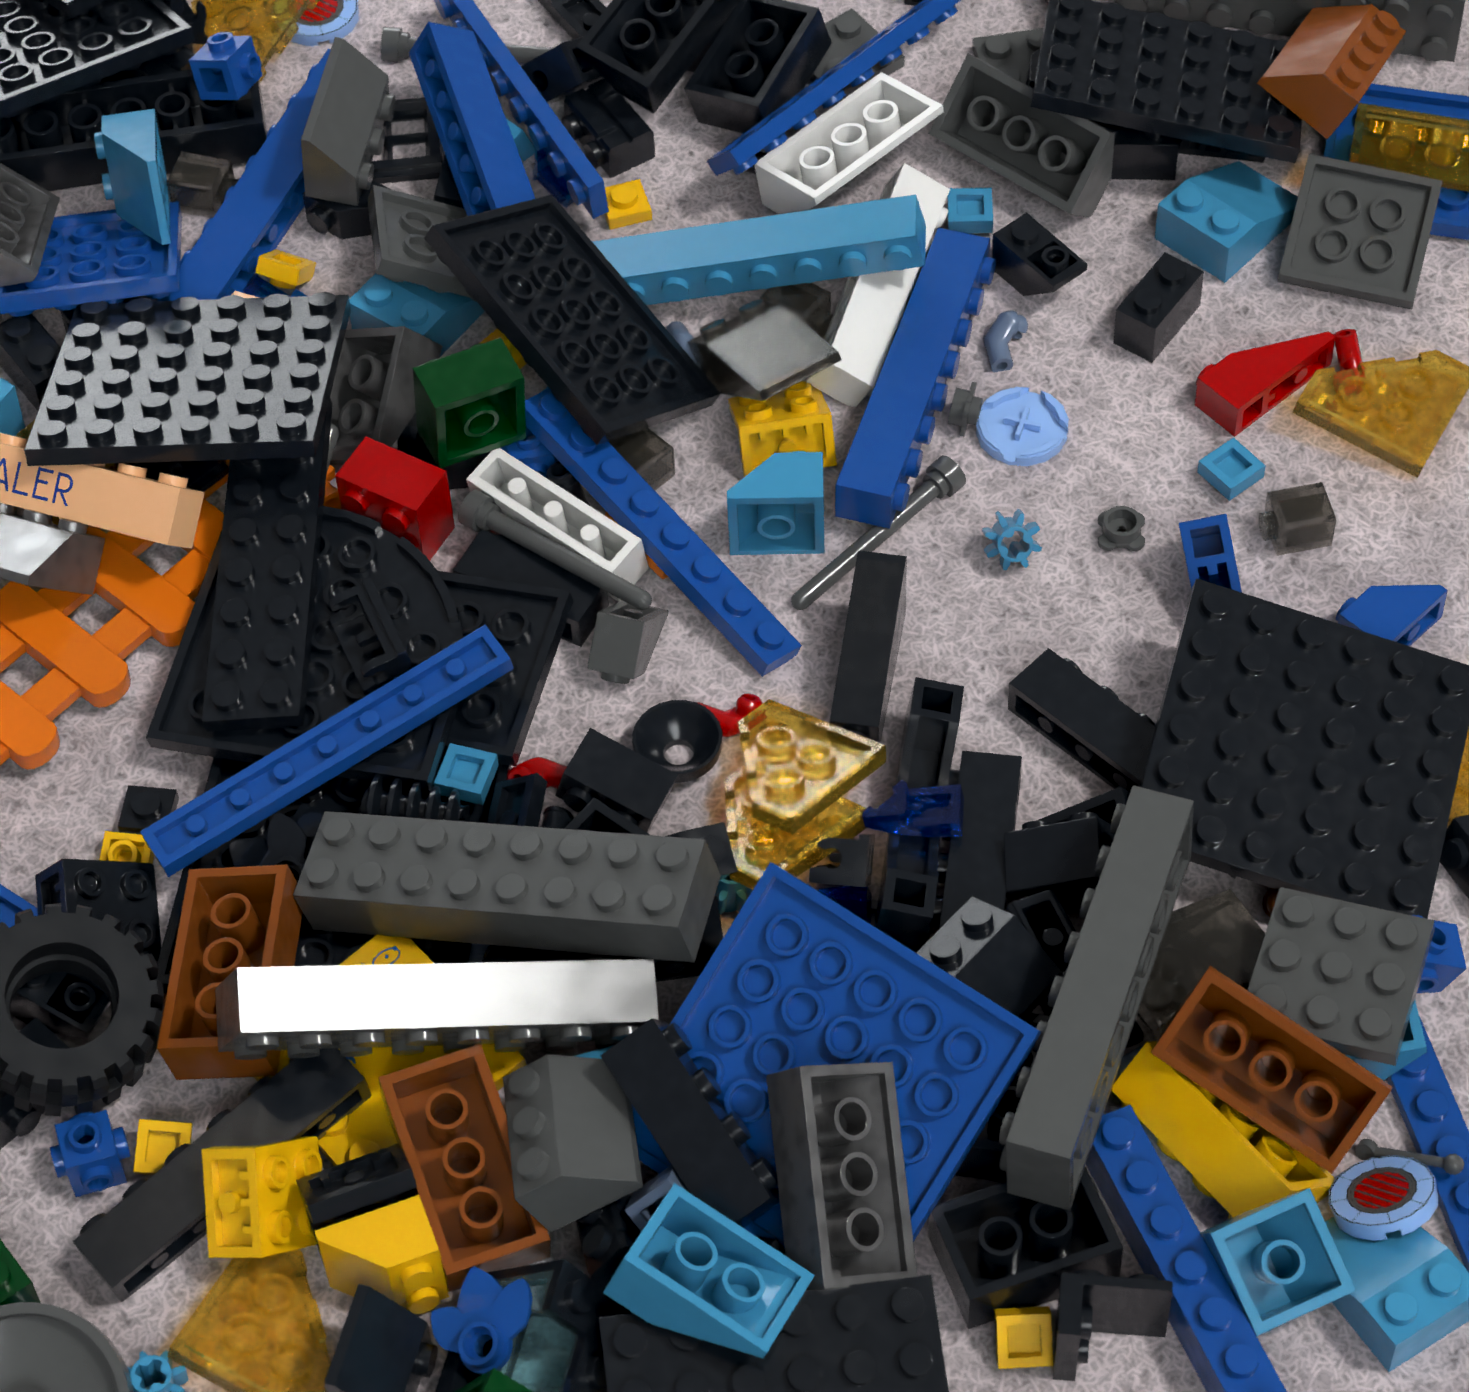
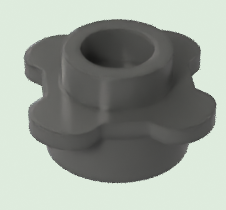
[948,382,983,437]
[1098,506,1145,551]

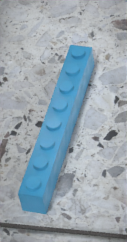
[592,194,926,305]

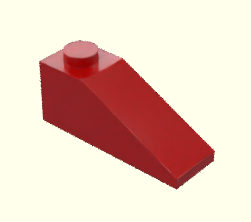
[1195,331,1336,437]

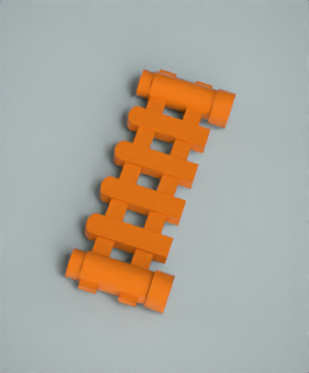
[0,460,341,770]

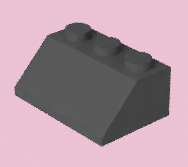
[301,37,396,206]
[503,1054,643,1233]

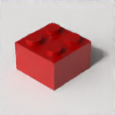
[335,436,455,561]

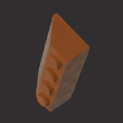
[1257,4,1406,139]
[1151,966,1392,1174]

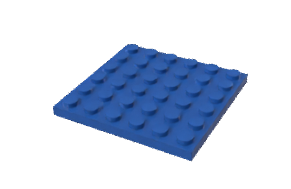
[632,862,1042,1249]

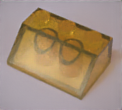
[1349,103,1469,192]

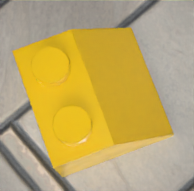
[315,1195,449,1314]

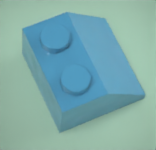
[727,451,825,555]
[1200,1188,1356,1336]

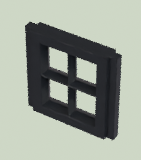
[371,97,442,184]

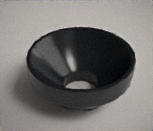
[632,700,722,783]

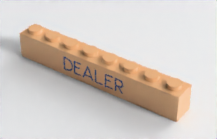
[0,433,205,549]

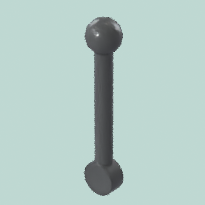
[1355,1139,1464,1175]

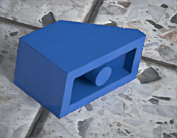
[1336,585,1448,646]

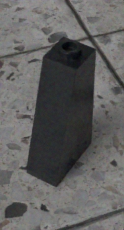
[830,550,907,755]

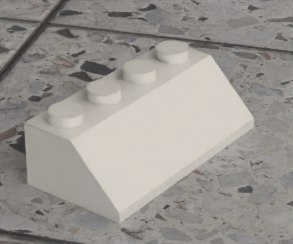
[754,72,944,214]

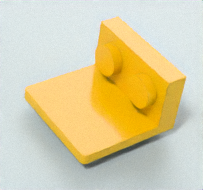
[728,382,837,477]
[202,1136,322,1258]

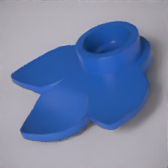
[431,1267,532,1375]

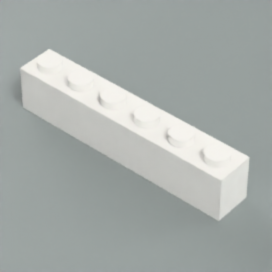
[806,163,950,407]

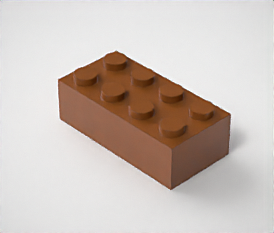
[157,864,303,1080]
[379,1043,551,1292]

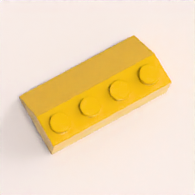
[1112,1041,1336,1219]

